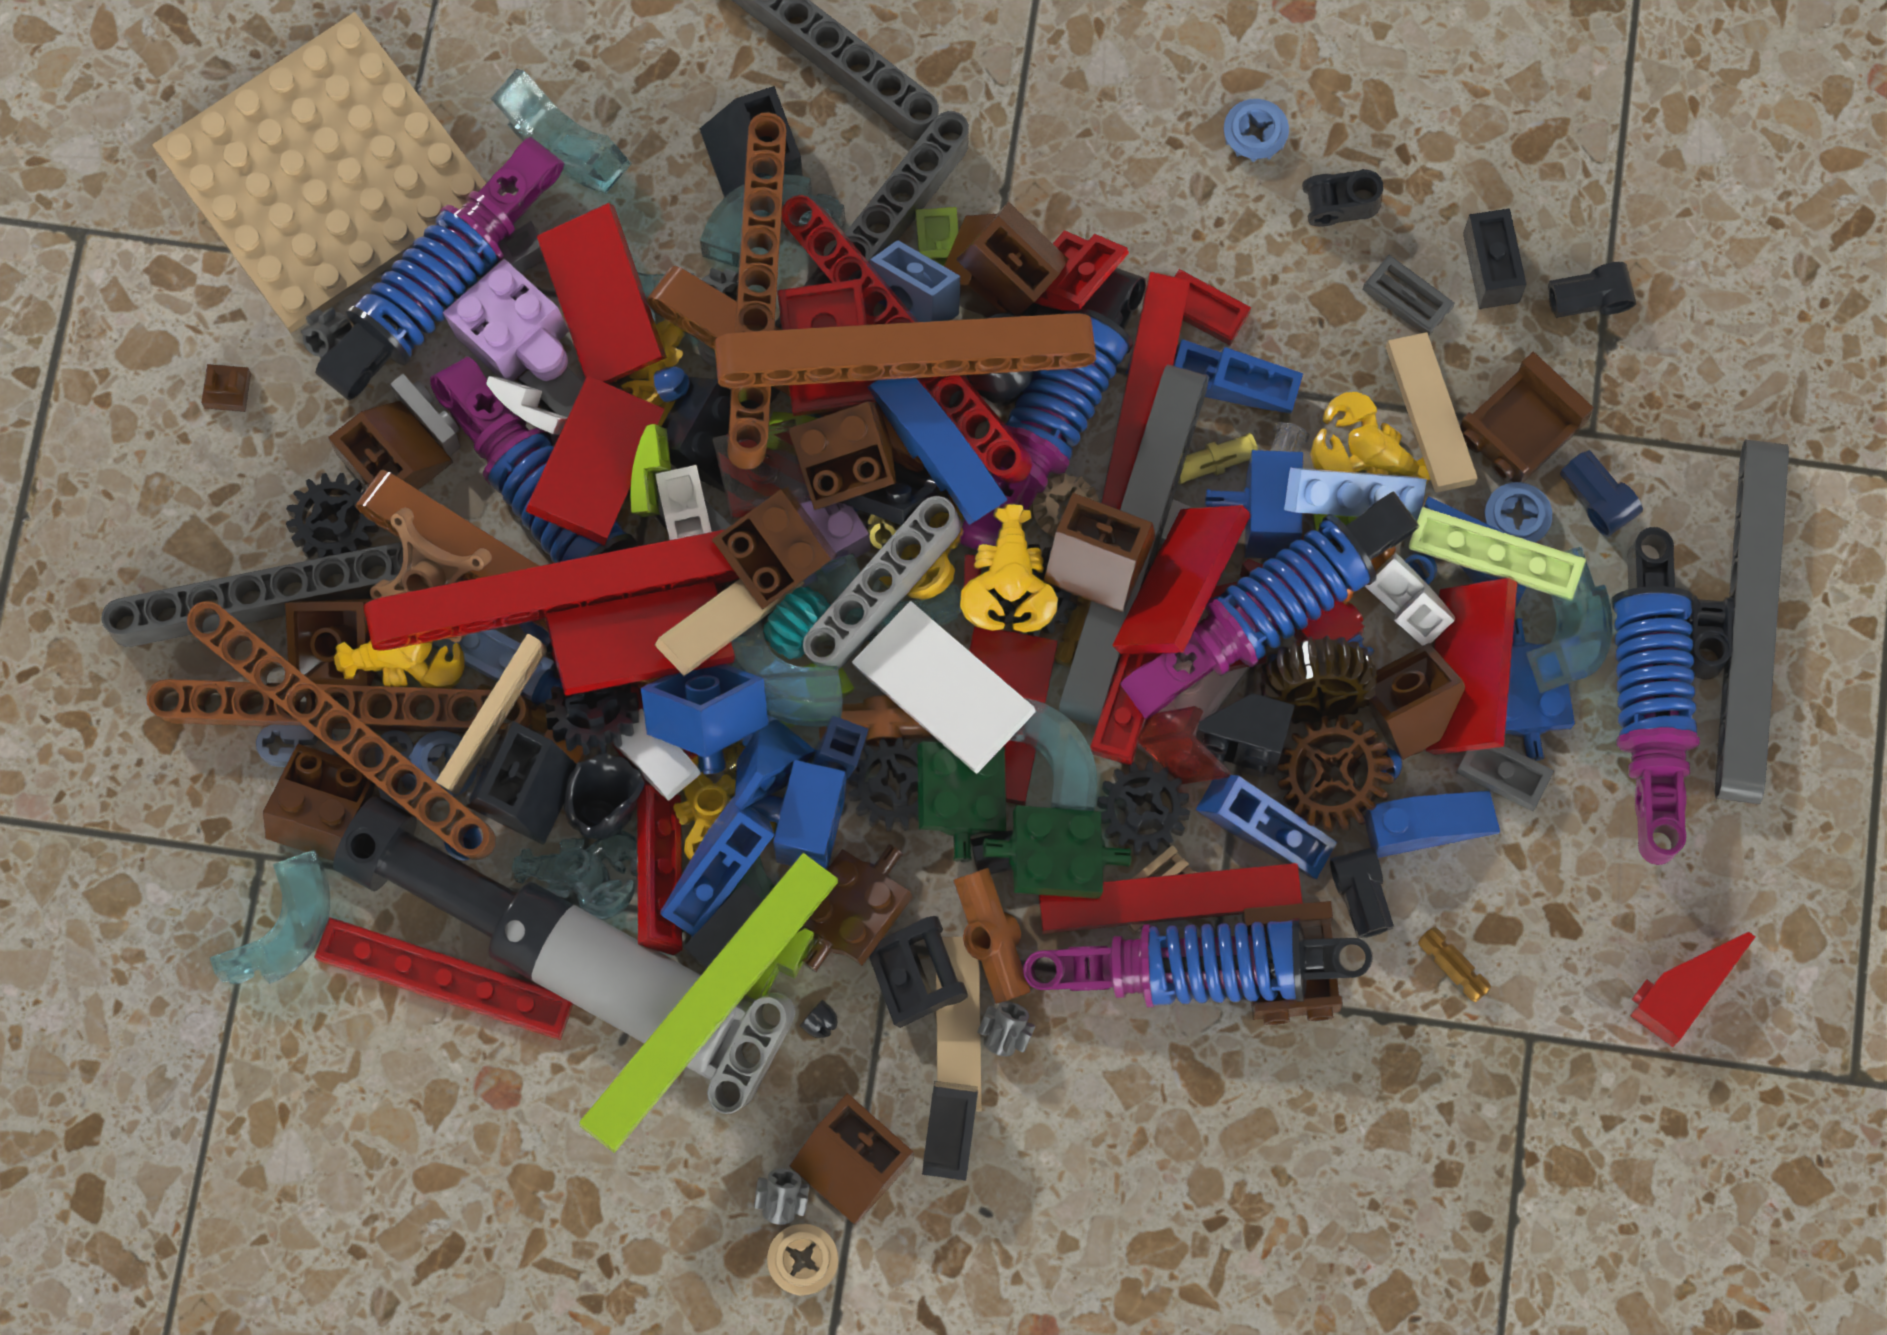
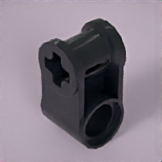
[1302,169,1383,227]
[1685,595,1734,680]

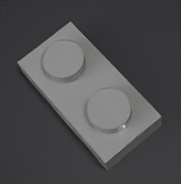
[390,374,461,456]

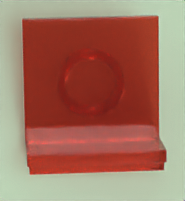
[1137,706,1231,785]

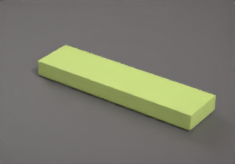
[1408,507,1586,601]

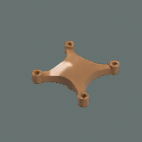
[370,507,492,643]

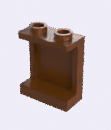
[1460,351,1594,483]
[1242,901,1343,1025]

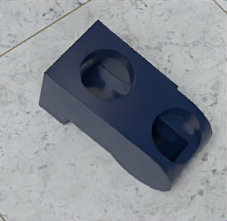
[810,715,869,781]

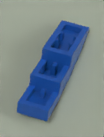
[1125,339,1304,414]
[867,378,1007,525]

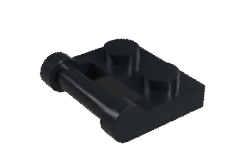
[839,464,947,525]
[869,916,968,1028]

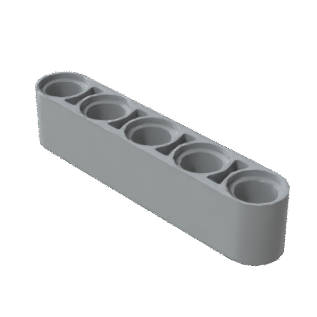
[803,496,961,672]

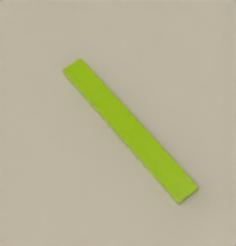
[579,853,838,1154]

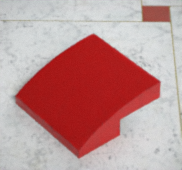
[1034,230,1129,311]

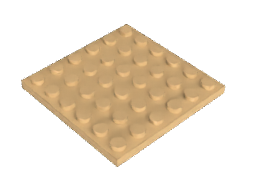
[152,12,486,334]

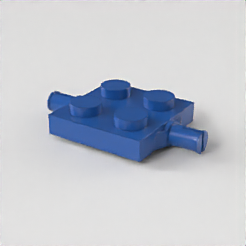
[1505,618,1575,761]

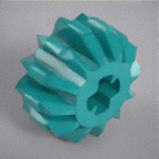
[763,586,831,659]

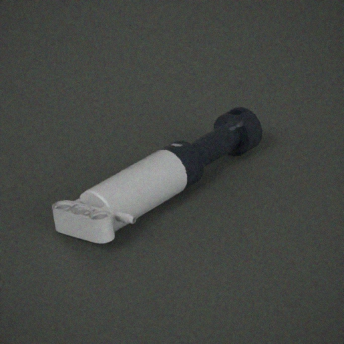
[333,795,795,1114]

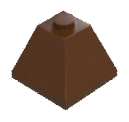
[285,598,376,686]
[1367,643,1465,760]

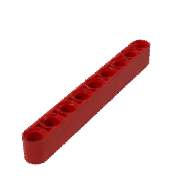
[781,195,1032,484]
[363,530,740,651]

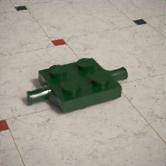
[917,741,1006,862]
[983,805,1131,898]

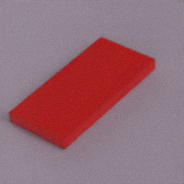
[537,203,667,384]
[525,375,665,546]
[1112,505,1251,654]
[1426,578,1517,755]
[546,581,735,696]
[969,626,1058,806]

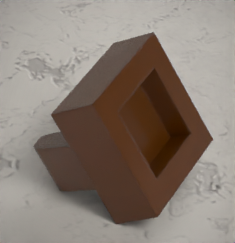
[201,364,251,412]

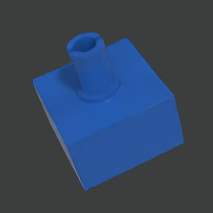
[1205,450,1303,559]
[641,664,769,774]
[750,760,847,870]

